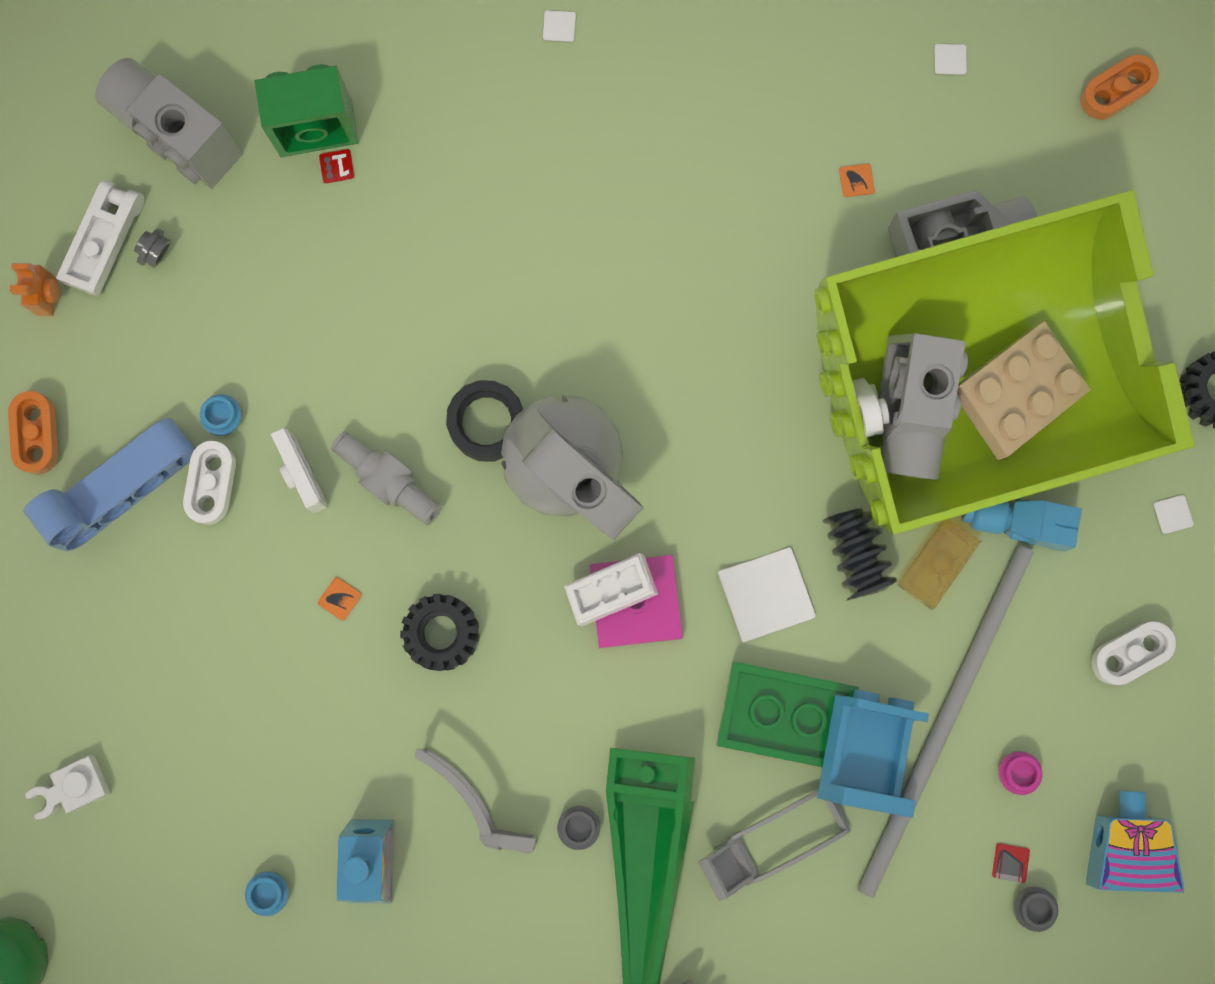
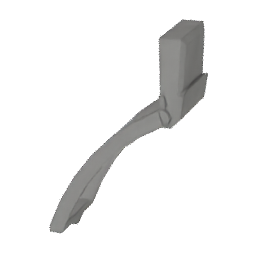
[415,748,537,853]
[698,788,851,901]

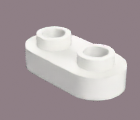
[852,378,889,437]
[183,441,236,525]
[1091,622,1176,685]

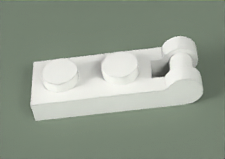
[56,180,145,297]

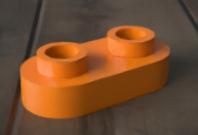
[1080,54,1159,120]
[8,391,58,475]

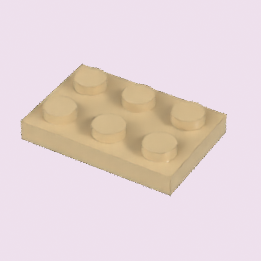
[957,321,1091,460]

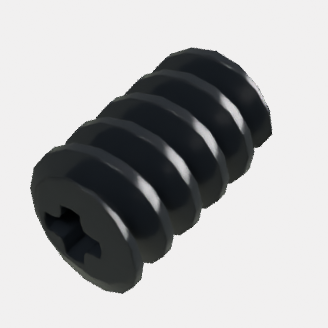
[823,508,897,601]

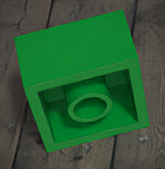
[254,64,359,158]

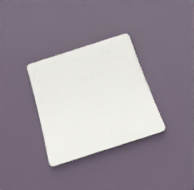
[718,547,816,642]

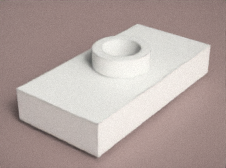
[271,428,328,514]
[564,553,658,626]

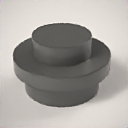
[134,228,171,268]
[557,806,600,850]
[1013,886,1058,932]

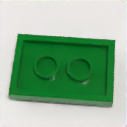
[716,661,859,767]

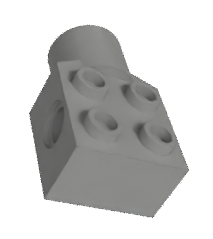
[95,58,243,189]
[888,190,1038,257]
[878,333,968,480]

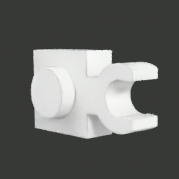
[25,755,111,820]

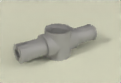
[331,431,442,525]

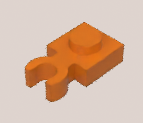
[10,263,60,316]

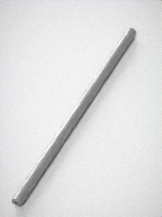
[858,546,1034,898]

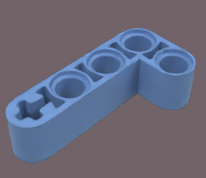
[23,418,195,551]

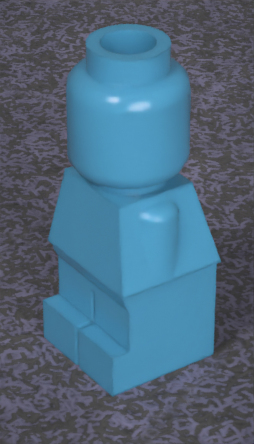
[961,499,1082,552]

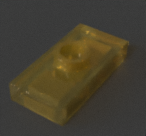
[897,519,981,610]

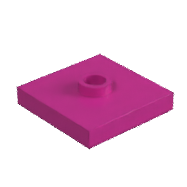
[589,555,683,649]

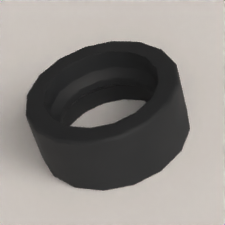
[446,380,523,462]

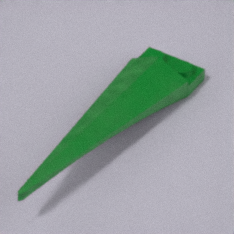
[606,748,695,984]

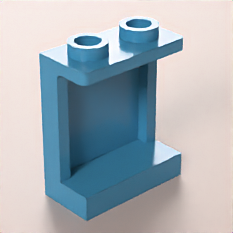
[817,689,929,818]

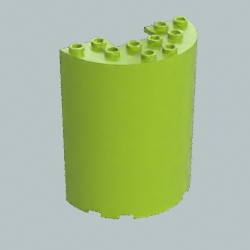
[814,189,1195,535]

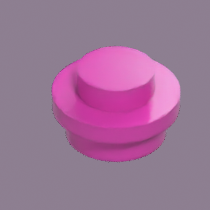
[998,751,1043,795]

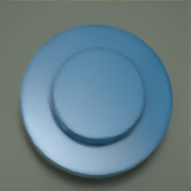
[200,394,242,436]
[245,871,289,916]

